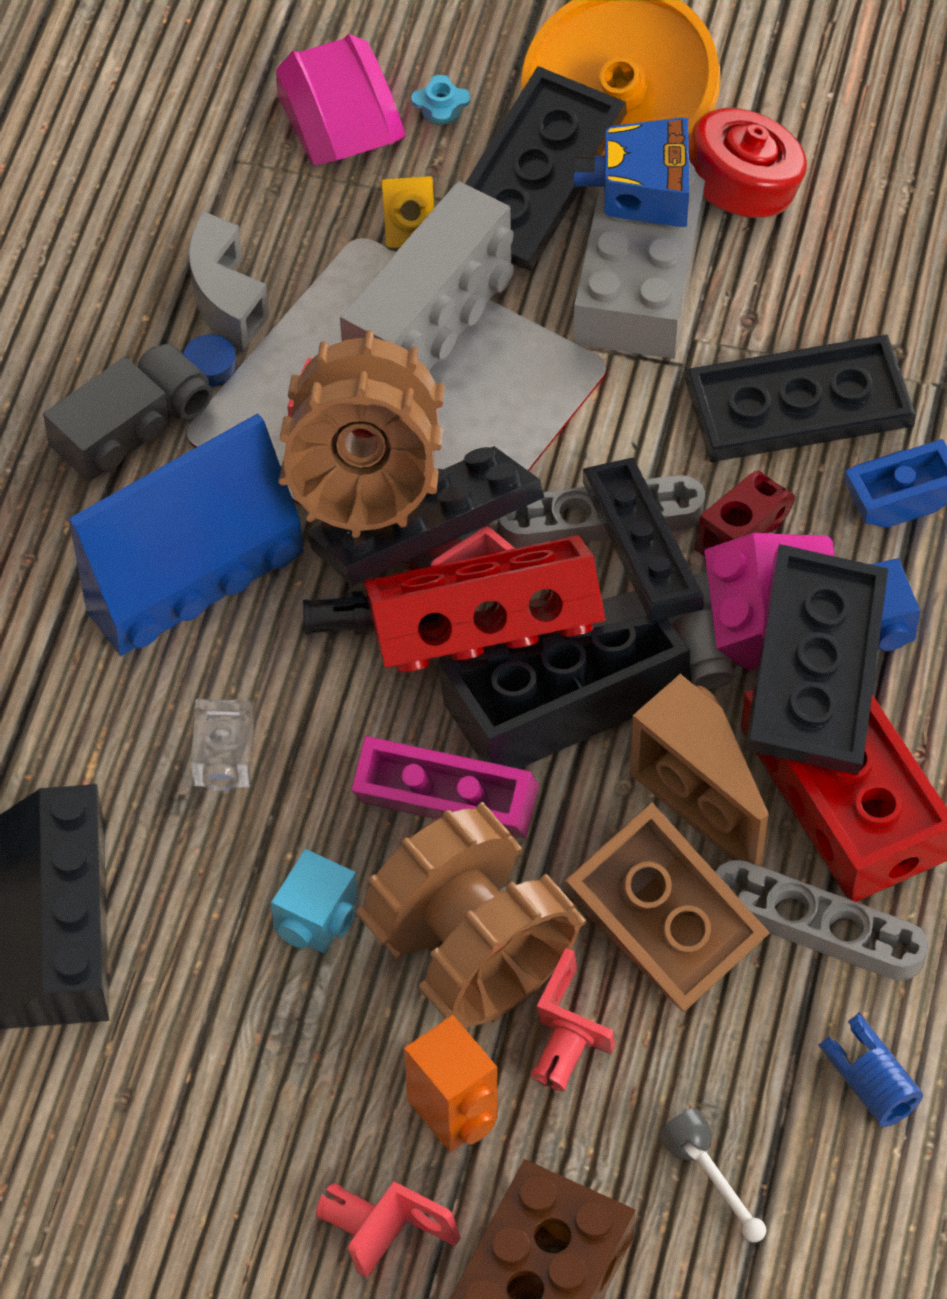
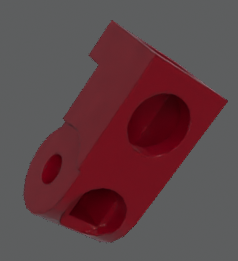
[694,470,795,557]

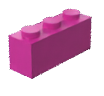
[351,736,539,839]

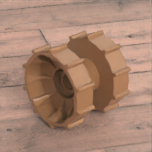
[279,330,445,538]
[356,802,587,1029]

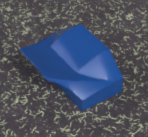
[844,439,947,528]

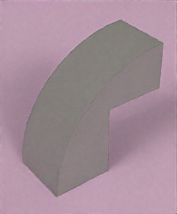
[189,211,269,352]

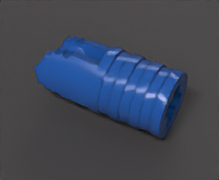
[818,1012,923,1127]

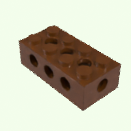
[450,1159,636,1299]

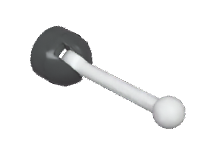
[658,1108,766,1242]

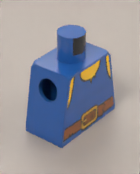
[574,118,689,227]

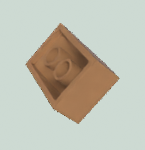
[629,674,769,867]
[560,803,770,1012]

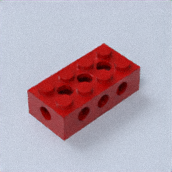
[364,535,606,672]
[740,689,947,902]

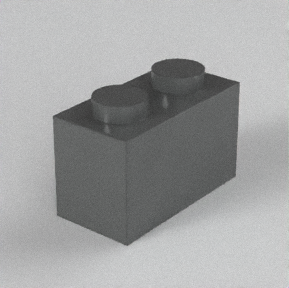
[43,356,170,482]

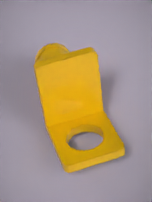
[380,176,434,248]

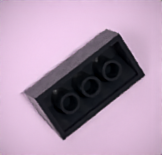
[0,784,110,1029]

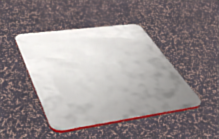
[187,238,606,569]

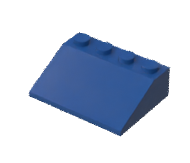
[69,413,303,656]

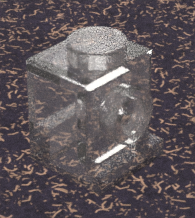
[191,699,255,791]

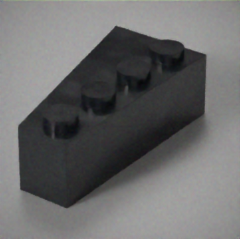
[438,616,691,769]

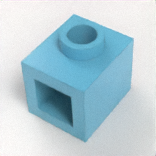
[271,849,358,954]

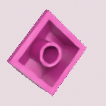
[704,533,835,671]

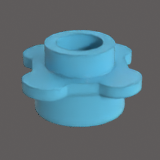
[411,75,470,125]

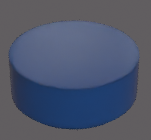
[183,334,236,387]

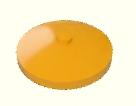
[521,0,721,156]

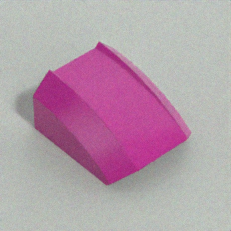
[275,33,406,166]

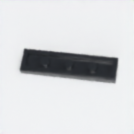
[583,457,704,622]

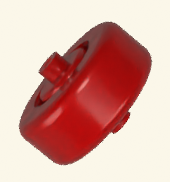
[689,108,807,218]

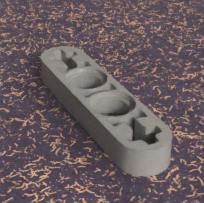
[498,475,705,548]
[716,860,928,981]

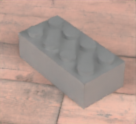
[573,160,706,359]
[340,181,514,370]

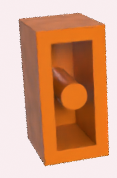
[404,1015,498,1152]

